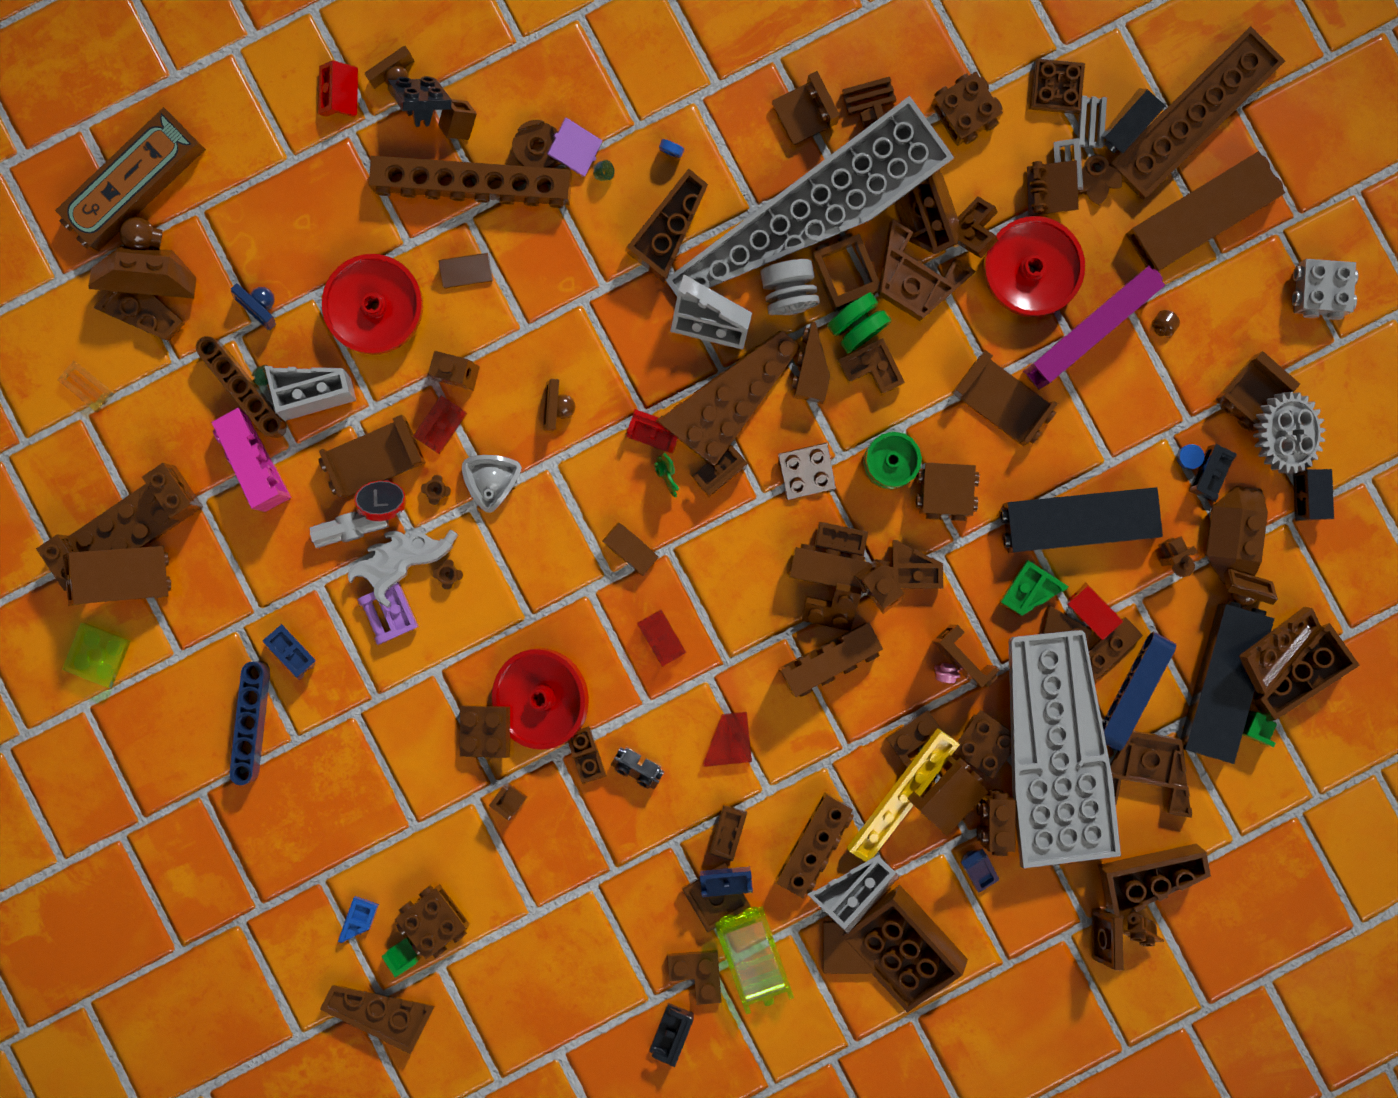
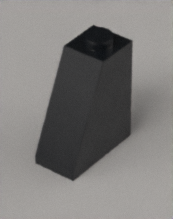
[1101,88,1166,154]

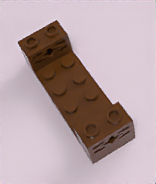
[36,463,203,591]

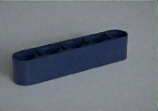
[1102,631,1176,752]
[230,661,270,785]

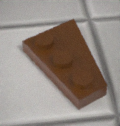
[94,291,185,341]

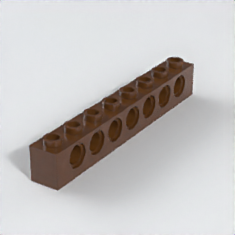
[369,156,572,208]

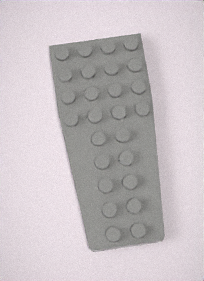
[1008,630,1121,868]

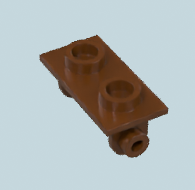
[1123,913,1164,947]

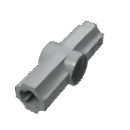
[310,512,389,548]

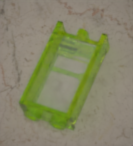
[715,906,794,1015]

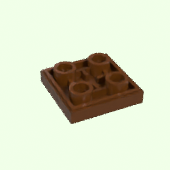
[1030,58,1085,114]

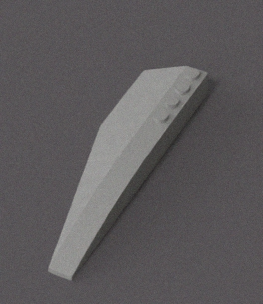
[665,96,954,296]

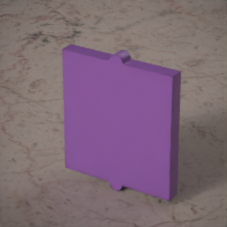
[547,118,603,177]

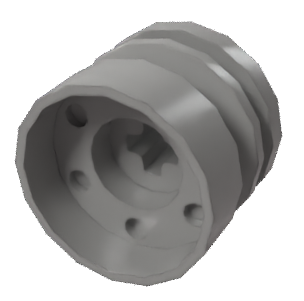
[760,259,820,315]

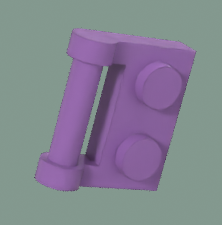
[357,582,419,645]

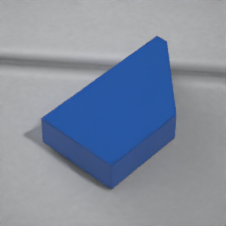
[338,896,379,943]

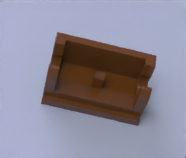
[692,445,748,497]

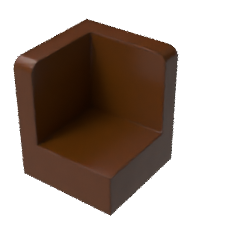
[438,99,477,140]
[489,782,527,820]

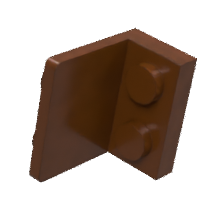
[772,71,840,145]

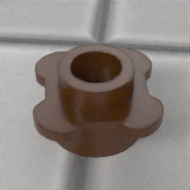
[421,475,451,505]
[433,560,463,589]

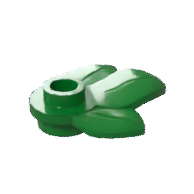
[654,453,679,498]

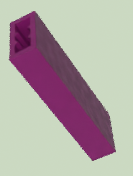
[1023,266,1165,390]

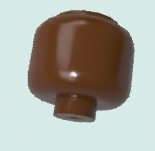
[1152,310,1180,337]

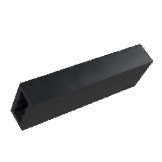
[1000,487,1163,553]
[1180,601,1275,764]

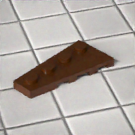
[320,985,435,1054]

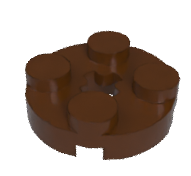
[512,120,558,168]

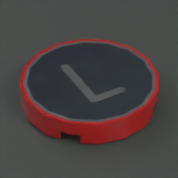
[354,480,406,521]

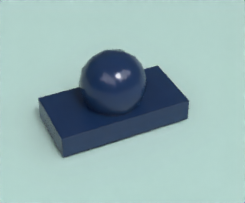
[231,283,276,330]
[961,849,999,893]

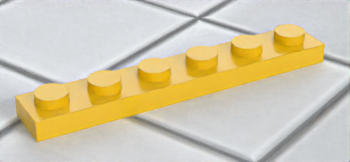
[847,728,960,862]

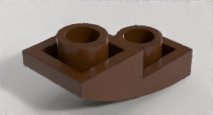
[602,523,659,576]
[568,726,607,784]

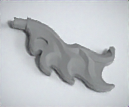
[348,530,458,608]

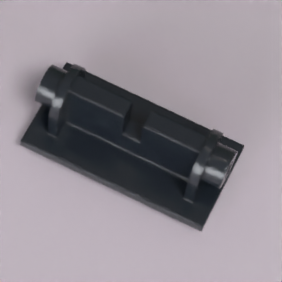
[611,747,664,789]

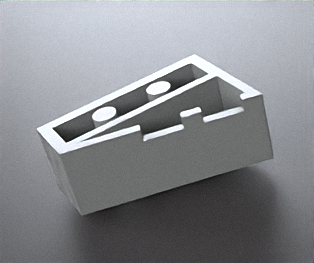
[670,275,752,350]
[265,366,356,421]
[807,855,899,934]

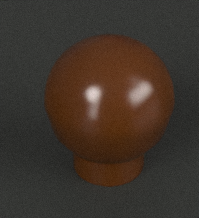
[119,217,163,250]

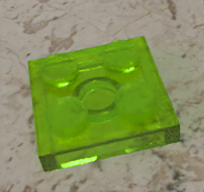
[62,623,131,688]

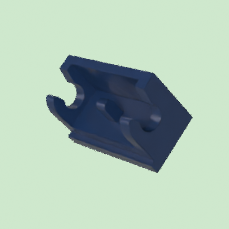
[263,624,316,680]
[700,866,753,897]

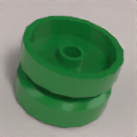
[827,292,892,354]
[863,431,922,490]

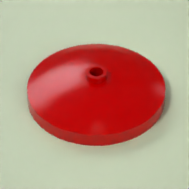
[984,216,1085,317]
[322,254,423,355]
[492,648,589,750]

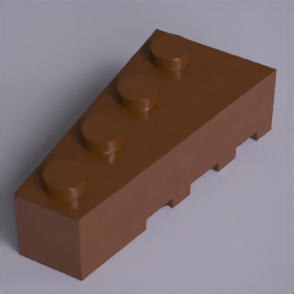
[625,169,708,282]
[779,622,883,697]
[1252,623,1360,722]
[1098,844,1211,919]

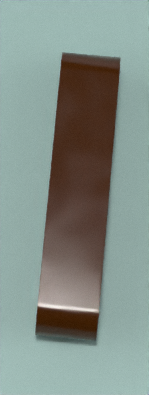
[196,336,287,438]

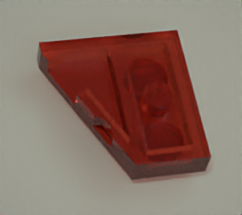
[704,711,752,767]

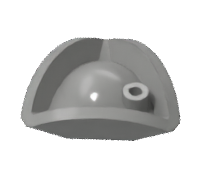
[462,455,522,513]

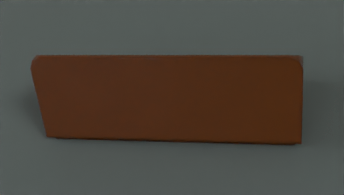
[438,253,493,288]

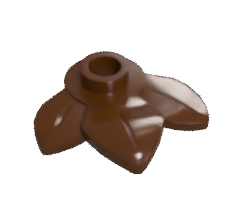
[1078,155,1122,205]

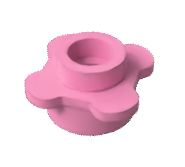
[934,663,960,683]

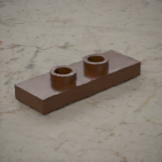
[1088,617,1143,681]

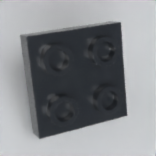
[388,76,452,127]

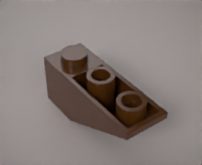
[791,321,830,404]

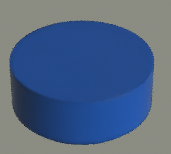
[659,139,685,158]
[1177,444,1204,470]

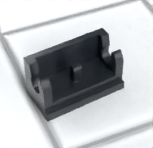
[1189,444,1237,502]
[1293,469,1334,521]
[649,1003,694,1067]

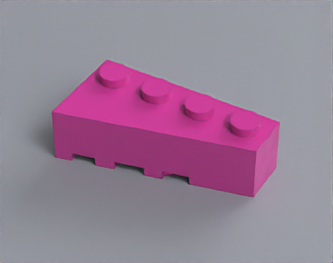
[212,408,292,512]

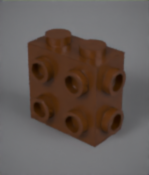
[931,72,1003,146]
[916,462,979,521]
[976,789,1015,856]
[395,884,470,960]

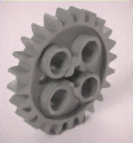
[1253,392,1326,473]

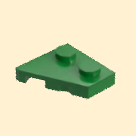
[1000,560,1069,616]

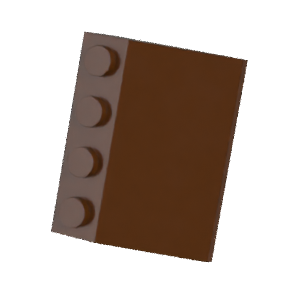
[842,885,968,1013]

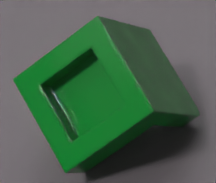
[1242,711,1277,748]
[382,936,422,978]

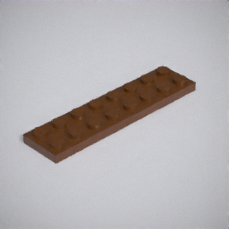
[1109,26,1285,200]

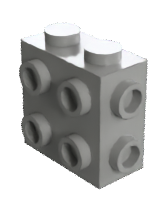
[1292,259,1358,320]

